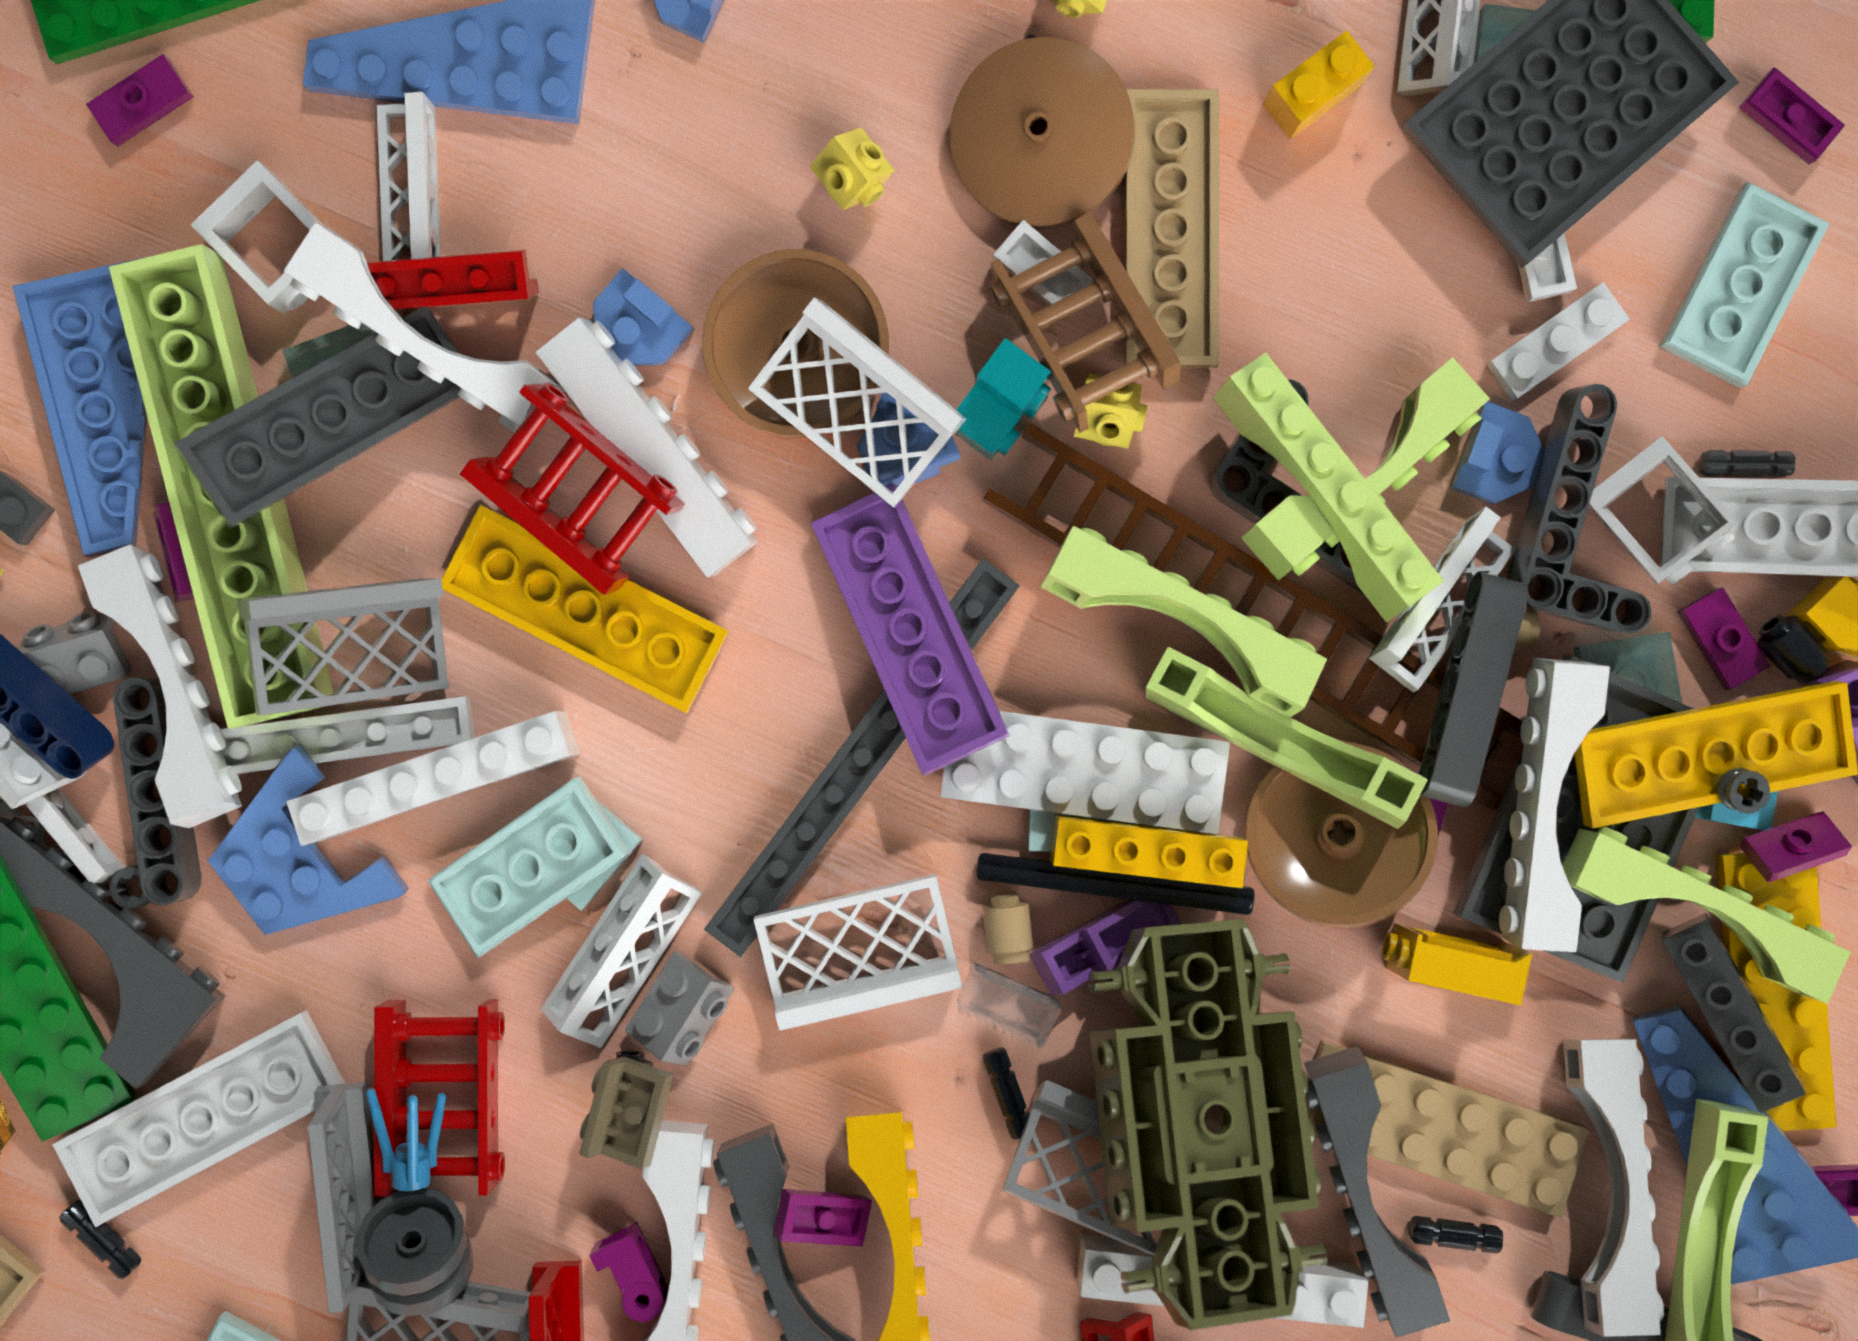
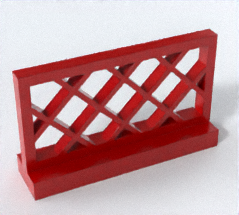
[529,1260,584,1341]

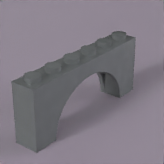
[0,816,225,1088]

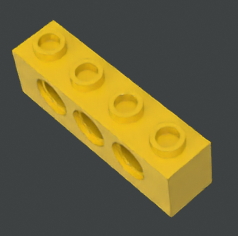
[1050,815,1248,888]

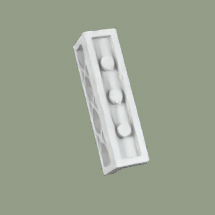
[1397,0,1480,97]
[377,92,441,261]
[1369,506,1515,692]
[0,788,125,886]
[541,854,702,1048]

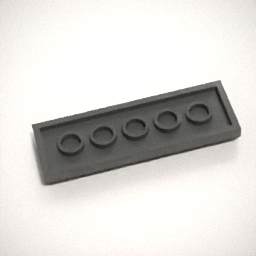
[174,307,461,529]

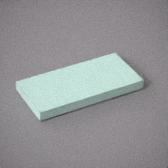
[1659,182,1830,388]
[427,776,631,958]

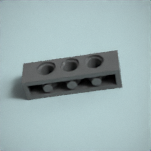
[1662,913,1806,1113]

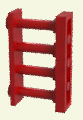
[460,383,685,596]
[374,999,505,1197]

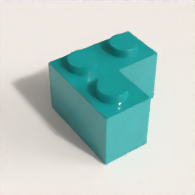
[954,337,1051,461]

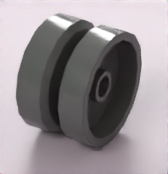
[356,1188,473,1317]

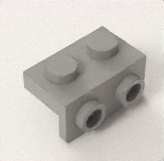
[17,611,132,694]
[625,951,734,1065]

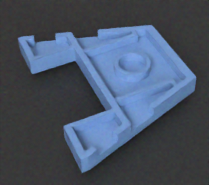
[208,744,409,935]

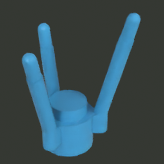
[366,1088,446,1191]

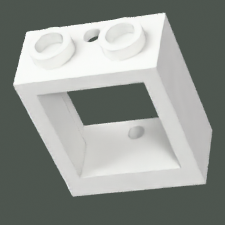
[191,160,324,314]
[1589,436,1738,586]

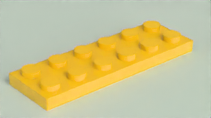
[441,504,730,713]
[1574,681,1858,829]
[1716,852,1837,1131]

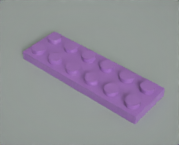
[811,483,1010,776]

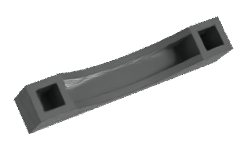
[1304,1046,1450,1338]
[713,1123,856,1341]

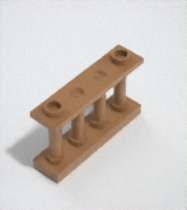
[989,212,1181,433]

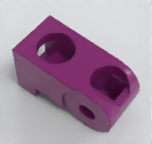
[589,1222,668,1322]

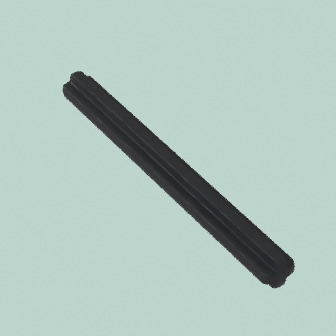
[976,853,1255,915]

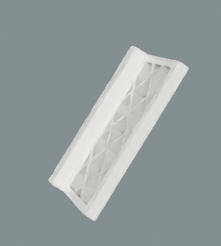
[748,298,967,507]
[754,874,962,1031]

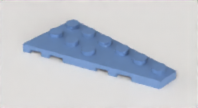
[303,0,595,124]
[13,257,147,557]
[1633,1005,1858,1285]

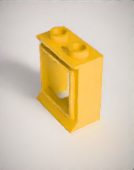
[1382,923,1533,1006]

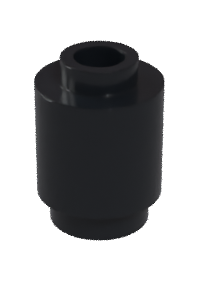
[1757,615,1830,684]

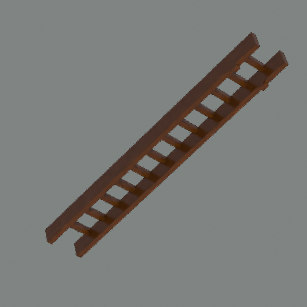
[982,422,1522,811]

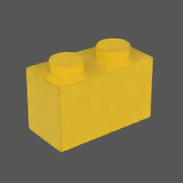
[1263,30,1375,139]

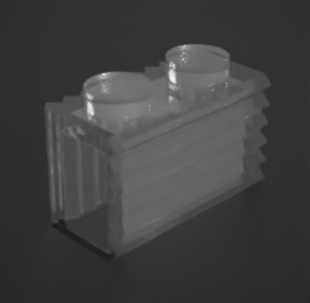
[956,962,1061,1049]

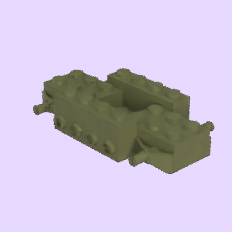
[1088,919,1327,1330]

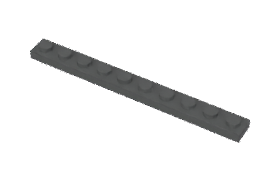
[704,558,1020,957]

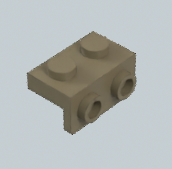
[579,1056,674,1169]

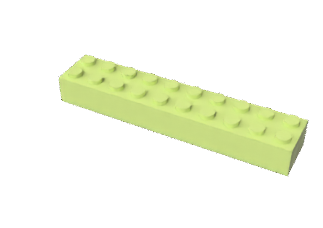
[109,244,334,729]

